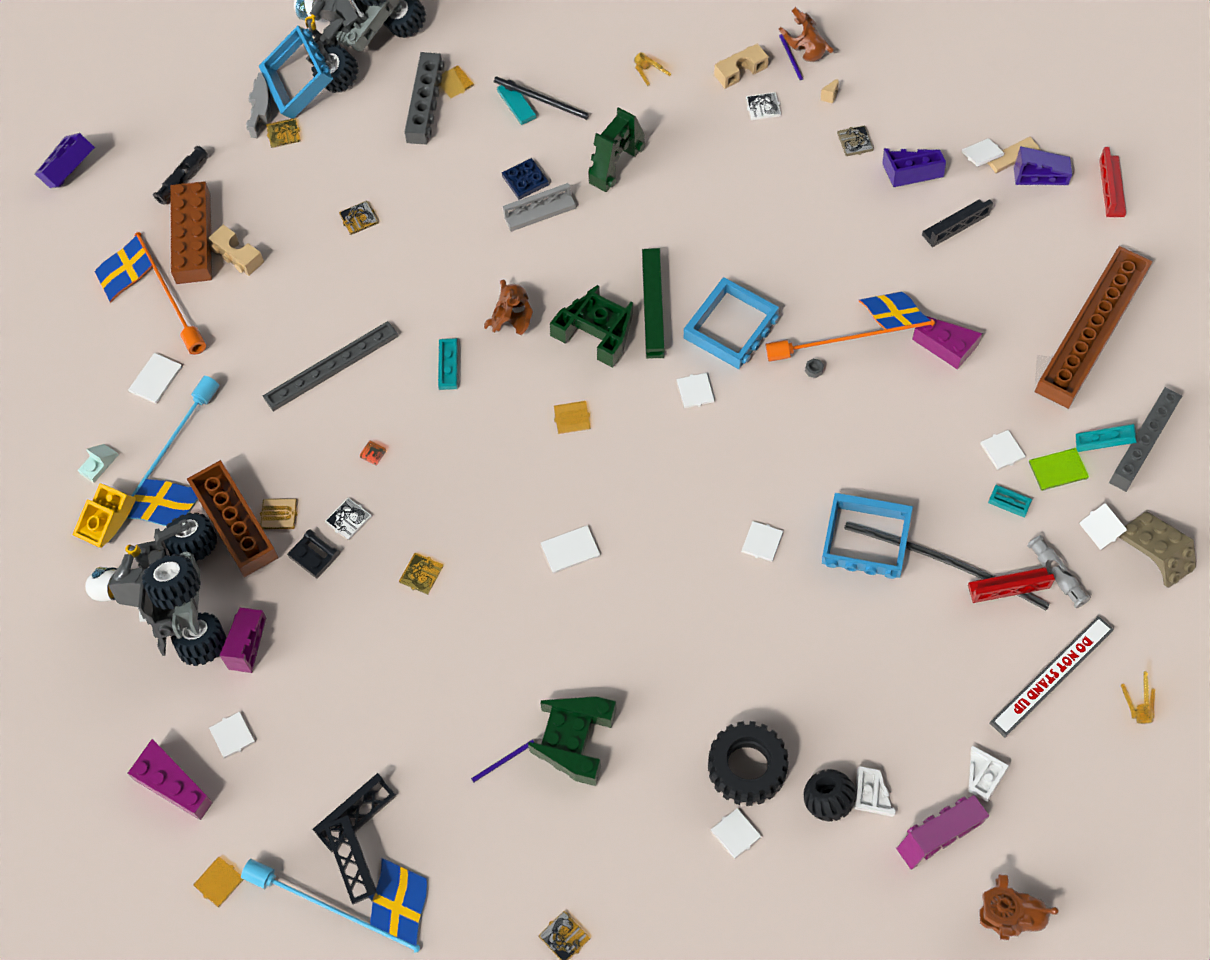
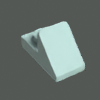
[78,444,119,482]

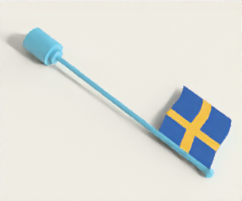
[127,376,219,526]
[241,858,427,953]

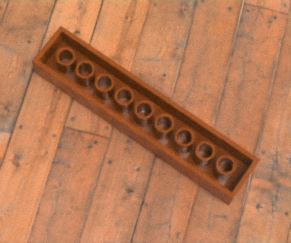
[1035,246,1153,409]

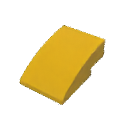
[72,483,137,548]

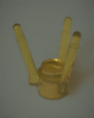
[634,52,671,86]
[1121,671,1155,724]

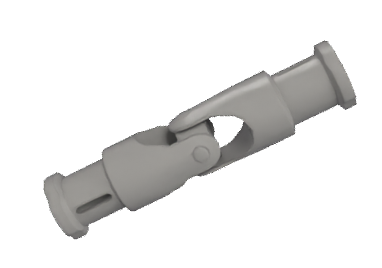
[1027,535,1090,608]

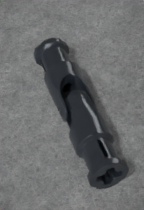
[153,146,208,205]

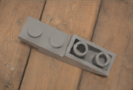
[246,73,271,138]

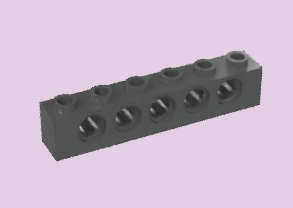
[404,52,444,145]
[1109,387,1182,492]

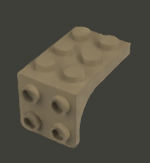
[1119,511,1196,588]

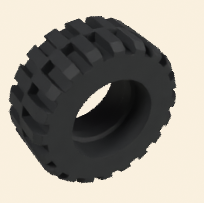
[708,721,789,806]

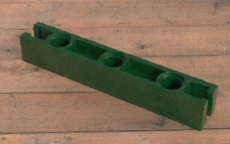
[642,248,664,359]

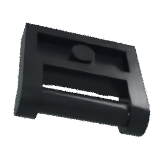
[287,529,340,579]

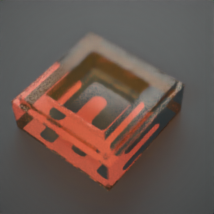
[360,440,386,466]

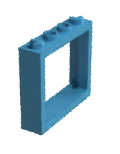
[259,25,333,119]
[683,277,780,369]
[822,493,913,579]

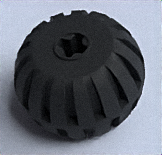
[803,769,856,822]

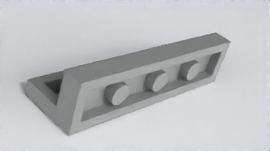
[503,183,576,232]

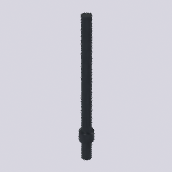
[494,76,589,120]

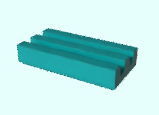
[988,485,1032,518]

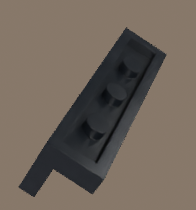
[922,199,993,247]
[312,773,396,853]
[324,815,379,905]

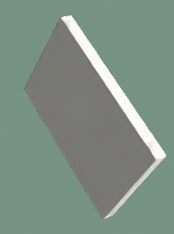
[128,353,182,404]
[541,525,600,573]

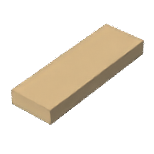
[987,137,1040,173]

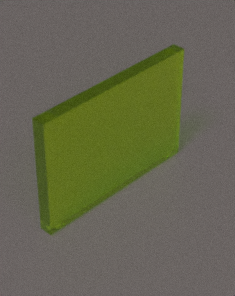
[1029,448,1089,491]

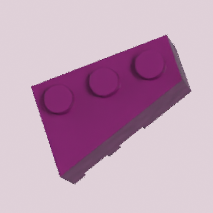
[912,316,983,370]
[219,607,267,673]

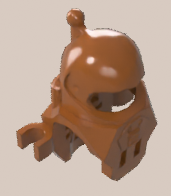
[779,7,834,62]
[484,280,533,335]
[979,875,1059,940]

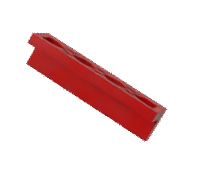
[1099,147,1126,217]
[968,567,1055,603]

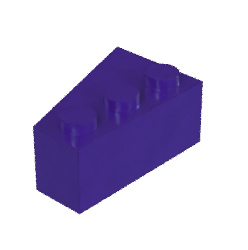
[34,133,95,188]
[1014,146,1072,185]
[882,148,946,187]

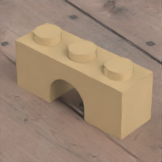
[714,43,768,89]
[208,225,264,276]

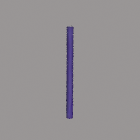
[779,34,803,80]
[471,740,534,783]

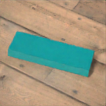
[497,85,536,125]
[438,338,458,390]
[1076,424,1137,452]

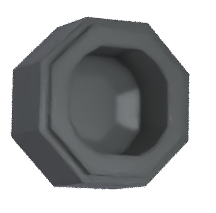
[805,358,824,378]

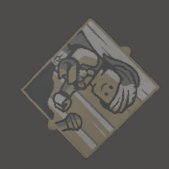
[837,125,874,156]

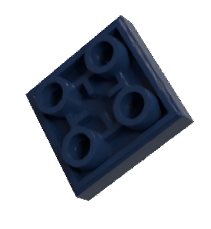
[501,158,549,200]

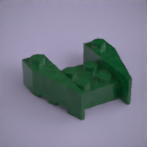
[588,107,645,192]
[550,285,633,368]
[528,696,617,786]

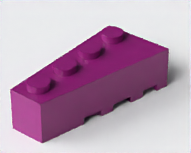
[127,739,213,820]
[896,795,989,870]

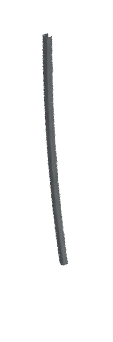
[844,522,1050,611]

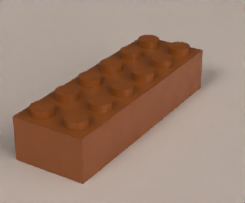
[171,181,212,284]
[187,460,279,577]

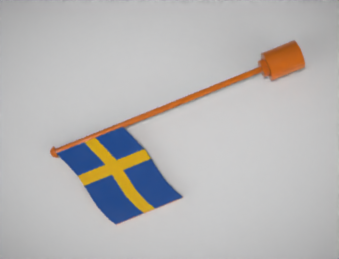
[94,232,206,355]
[765,292,935,362]

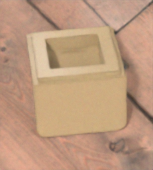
[821,79,839,103]

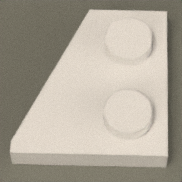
[969,746,1009,802]
[853,766,895,817]

